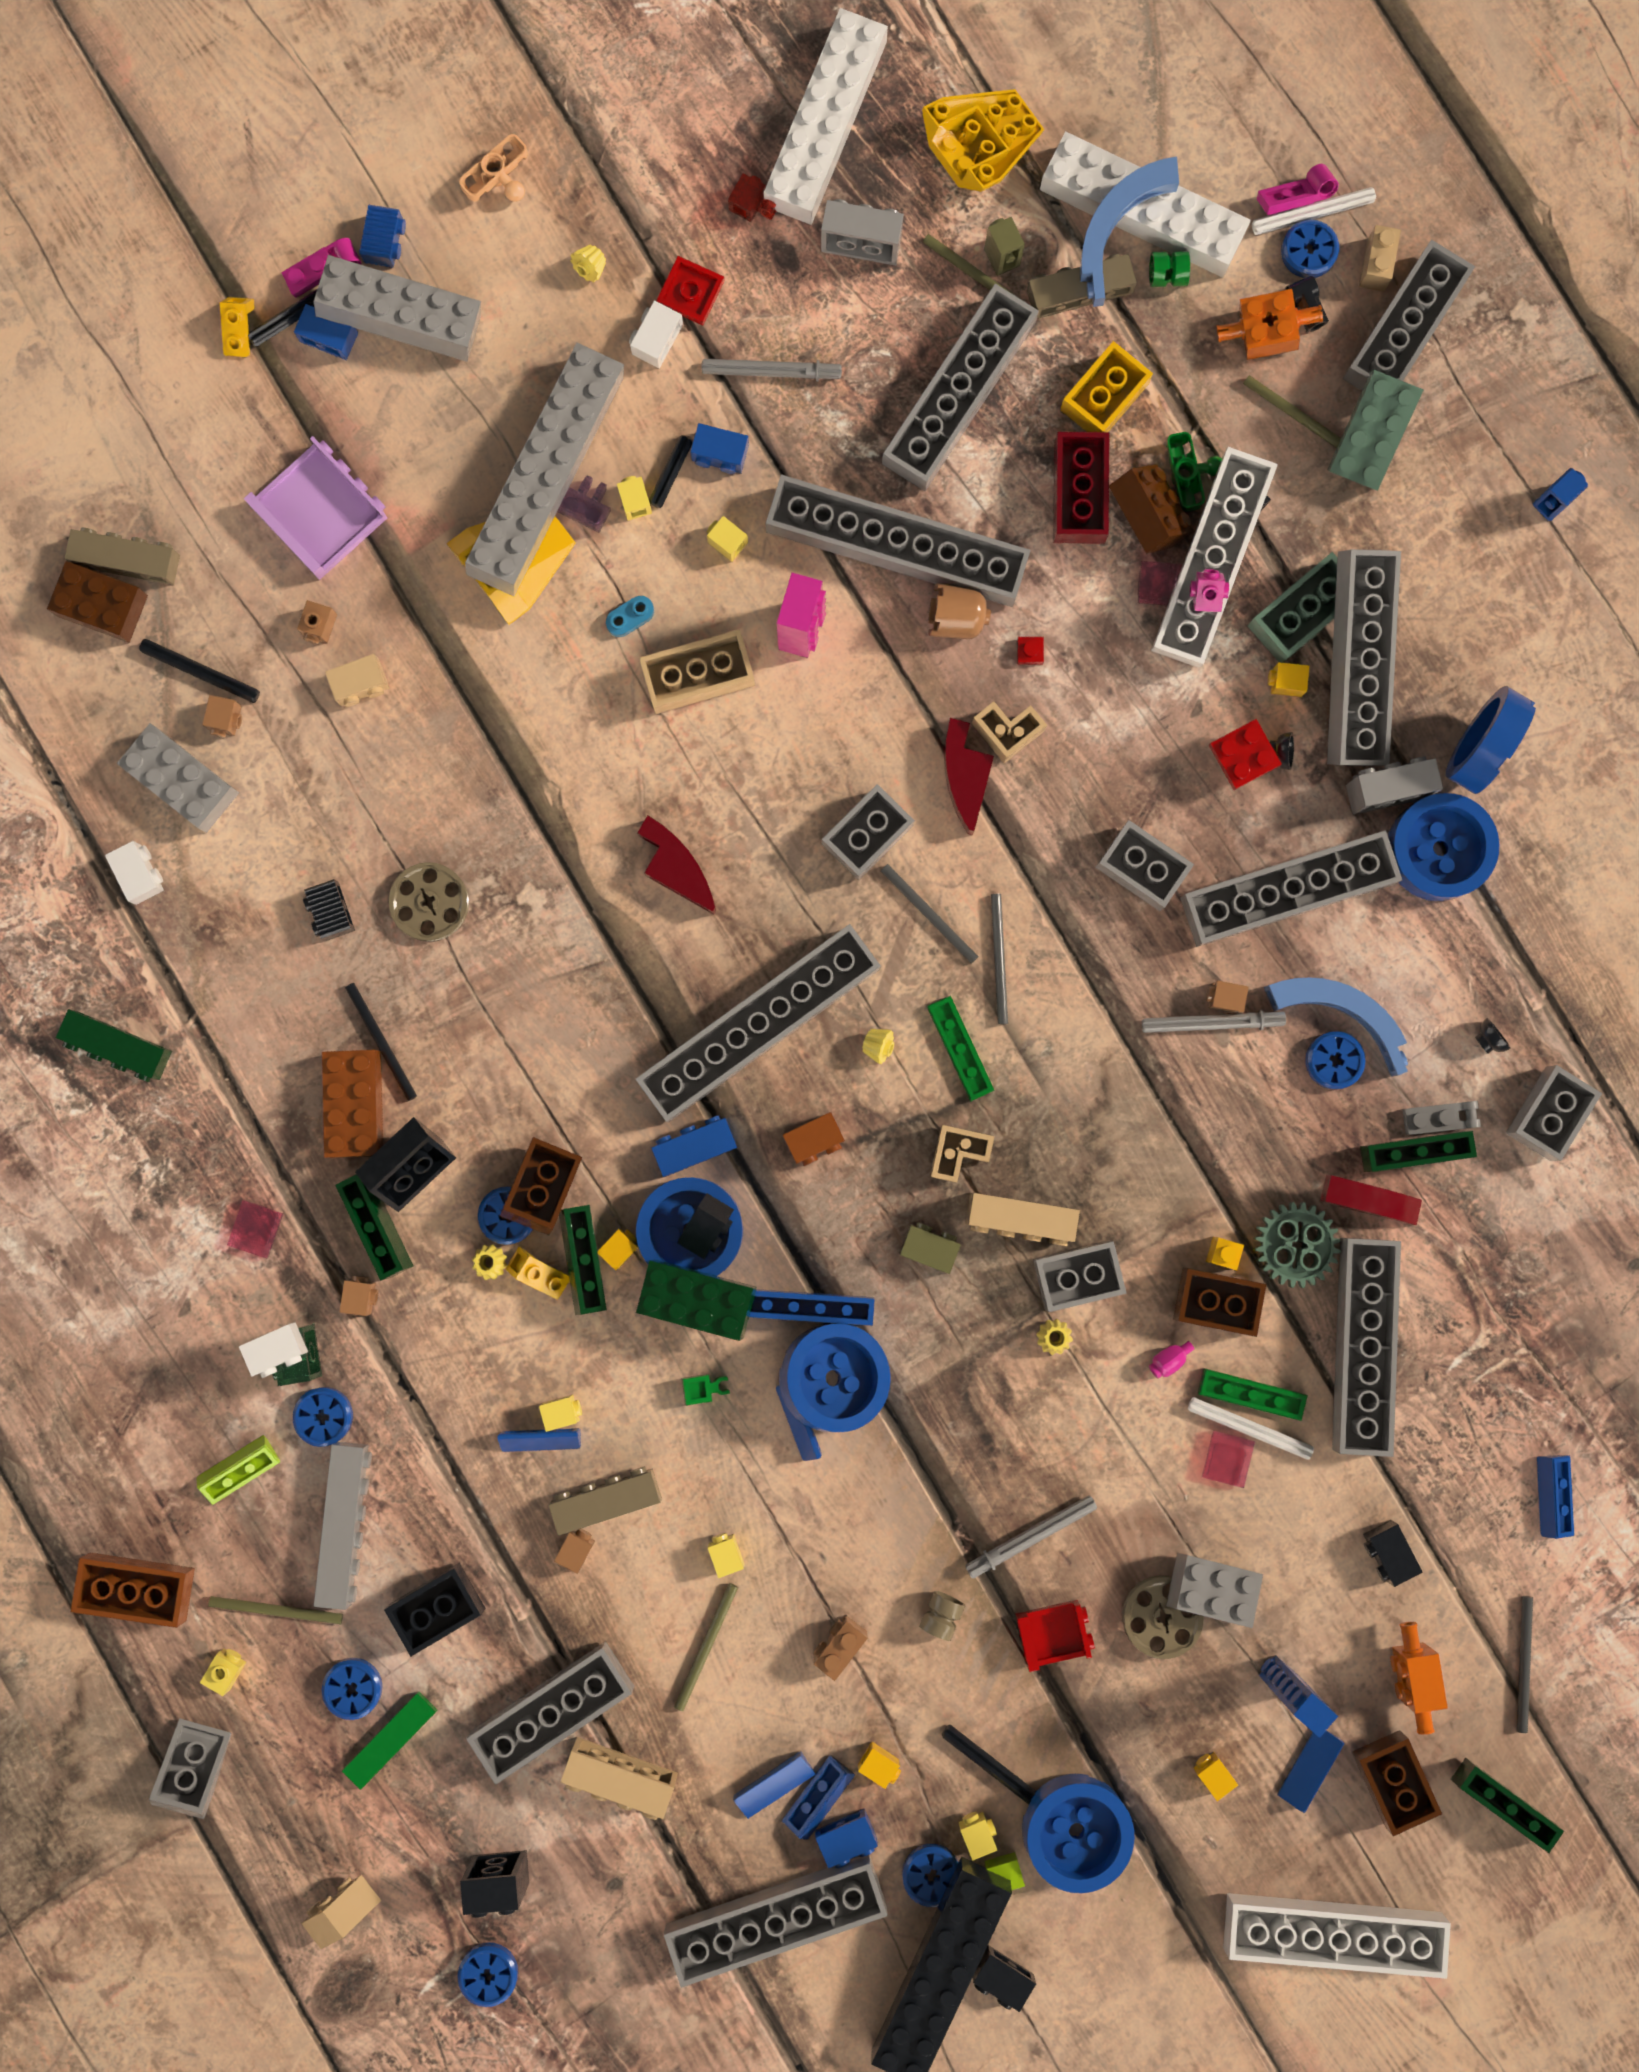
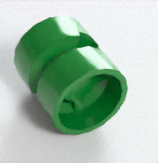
[1149,251,1190,287]

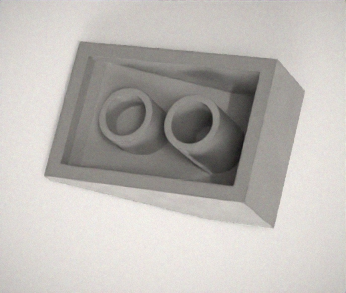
[149,1718,231,1819]

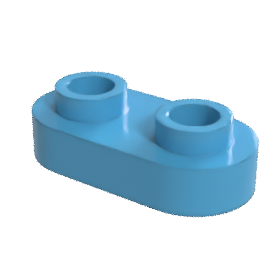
[606,596,654,637]

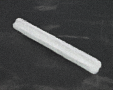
[1252,187,1376,235]
[1188,1397,1314,1460]

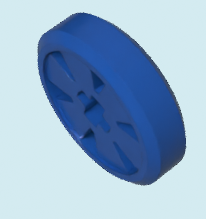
[1281,220,1339,278]
[1305,1031,1366,1090]
[478,1186,533,1245]
[293,1387,353,1447]
[322,1658,383,1720]
[902,1844,959,1907]
[458,1942,518,2007]

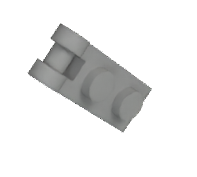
[1402,1101,1481,1135]

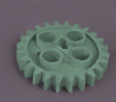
[1253,1202,1341,1288]

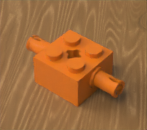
[1216,289,1323,360]
[1390,1622,1448,1735]

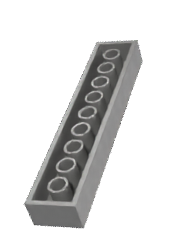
[465,343,624,597]
[766,475,1031,607]
[636,924,881,1123]

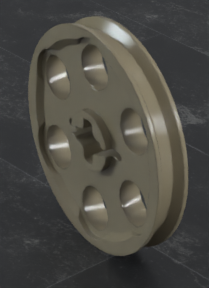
[389,862,469,941]
[1122,1576,1204,1659]

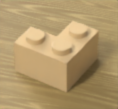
[972,702,1047,764]
[930,1125,995,1183]
[301,1875,381,1949]

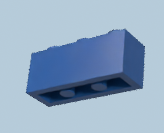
[652,1115,738,1177]

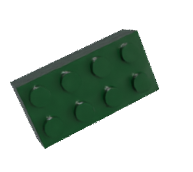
[636,1259,757,1341]

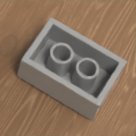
[821,199,904,266]
[1346,756,1443,815]
[822,784,915,881]
[1095,820,1194,911]
[1506,1065,1602,1161]
[1033,1240,1127,1312]
[1166,1553,1263,1628]

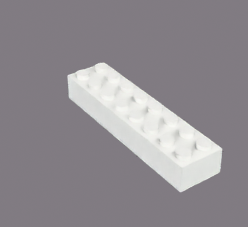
[764,8,888,225]
[1040,131,1251,278]
[1151,447,1278,668]
[1223,1893,1451,1979]

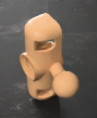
[459,134,528,202]

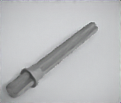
[702,359,842,382]
[1142,1010,1286,1033]
[966,1495,1097,1578]

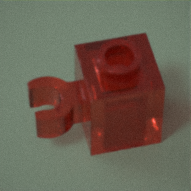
[728,173,777,222]

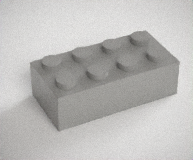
[117,723,239,833]

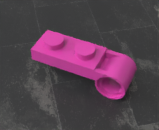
[1257,163,1339,215]
[281,238,362,298]

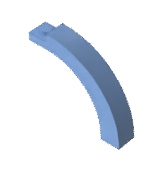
[1080,156,1179,307]
[1264,977,1408,1077]

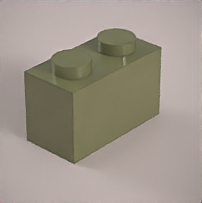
[984,217,1025,276]
[899,1222,961,1274]

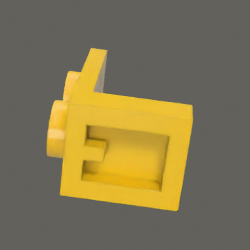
[220,297,255,357]
[505,1247,570,1300]

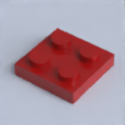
[656,256,725,326]
[1209,719,1282,790]

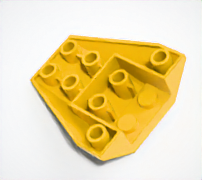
[922,89,1045,192]
[446,516,576,625]

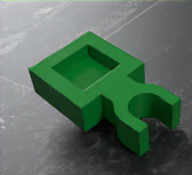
[681,1374,730,1406]

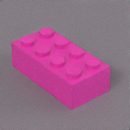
[776,572,826,658]

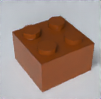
[783,1112,845,1166]

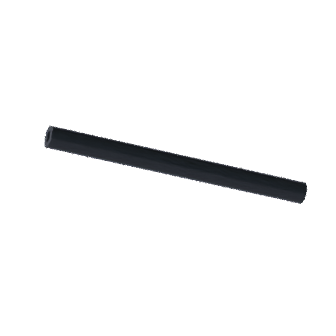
[345,983,417,1101]

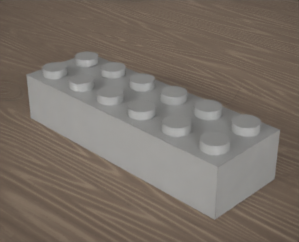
[1343,239,1476,391]
[314,255,481,362]
[466,1641,635,1785]

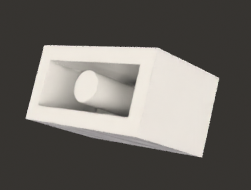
[629,300,683,369]
[105,841,164,905]
[239,1322,308,1378]

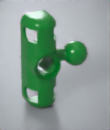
[1166,432,1222,512]

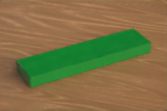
[927,996,995,1102]
[1197,1368,1308,1421]
[342,1691,437,1790]

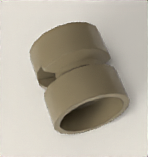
[919,1591,966,1641]

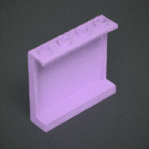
[244,436,387,580]

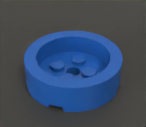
[1445,686,1536,794]
[1388,793,1500,901]
[636,1177,743,1276]
[779,1324,891,1432]
[1022,1773,1135,1893]

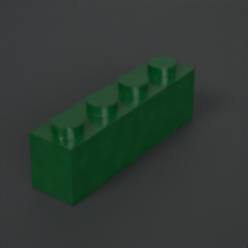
[55,1009,172,1082]
[1360,1131,1477,1172]
[335,1174,414,1281]
[559,1205,607,1315]
[1451,1757,1564,1853]

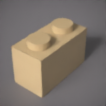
[1359,225,1401,292]
[325,654,390,707]

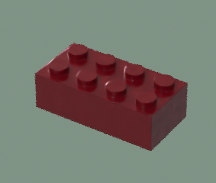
[1053,432,1110,544]

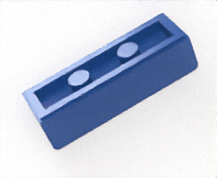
[776,1385,822,1461]
[497,1428,581,1452]
[1537,1455,1574,1539]
[1277,1730,1344,1813]
[733,1751,815,1819]
[782,1755,855,1840]

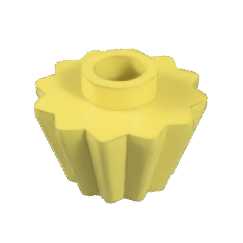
[570,245,606,283]
[862,1029,894,1064]
[472,1244,507,1280]
[1036,1319,1073,1355]

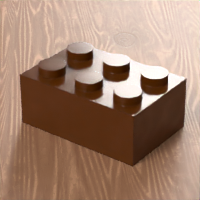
[1109,464,1195,554]
[47,561,148,643]
[499,1137,582,1236]
[1173,1267,1267,1337]
[1352,1730,1442,1837]

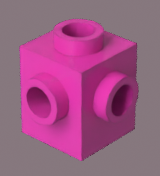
[1190,569,1229,612]

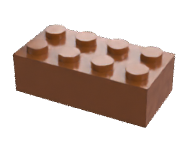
[322,1050,383,1158]
[71,1552,195,1628]

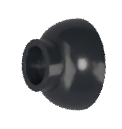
[1270,732,1294,770]
[1475,1018,1511,1054]

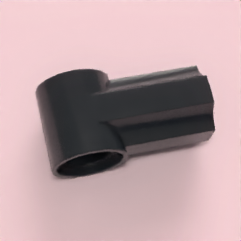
[1286,276,1329,332]

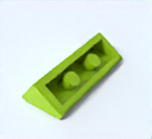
[196,1435,280,1505]

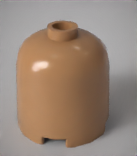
[928,583,991,639]

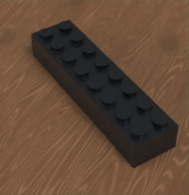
[871,1857,1012,2072]

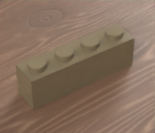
[1027,254,1137,319]
[64,527,180,585]
[549,1466,662,1536]

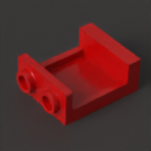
[1015,1600,1095,1672]

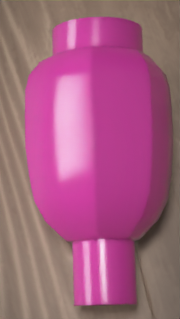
[1148,1341,1195,1379]

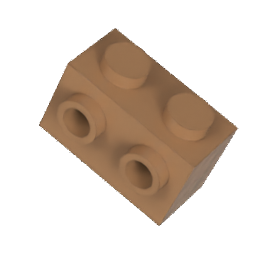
[813,1615,868,1681]

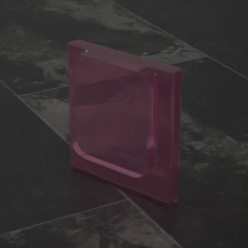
[1137,561,1183,606]
[227,1200,284,1259]
[1202,1430,1255,1488]

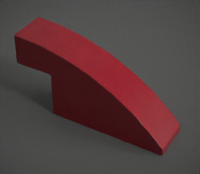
[944,718,994,835]
[637,815,716,915]
[1320,1175,1422,1226]

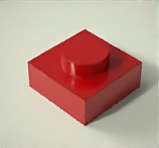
[1017,637,1044,665]

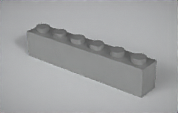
[314,1442,372,1610]

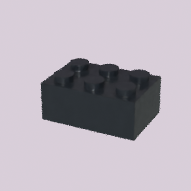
[355,1117,456,1212]
[384,1562,486,1657]
[460,1850,529,1918]

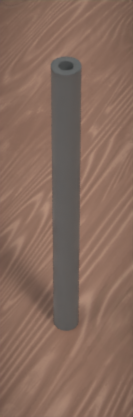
[881,864,979,964]
[991,894,1008,1025]
[1517,1596,1533,1733]

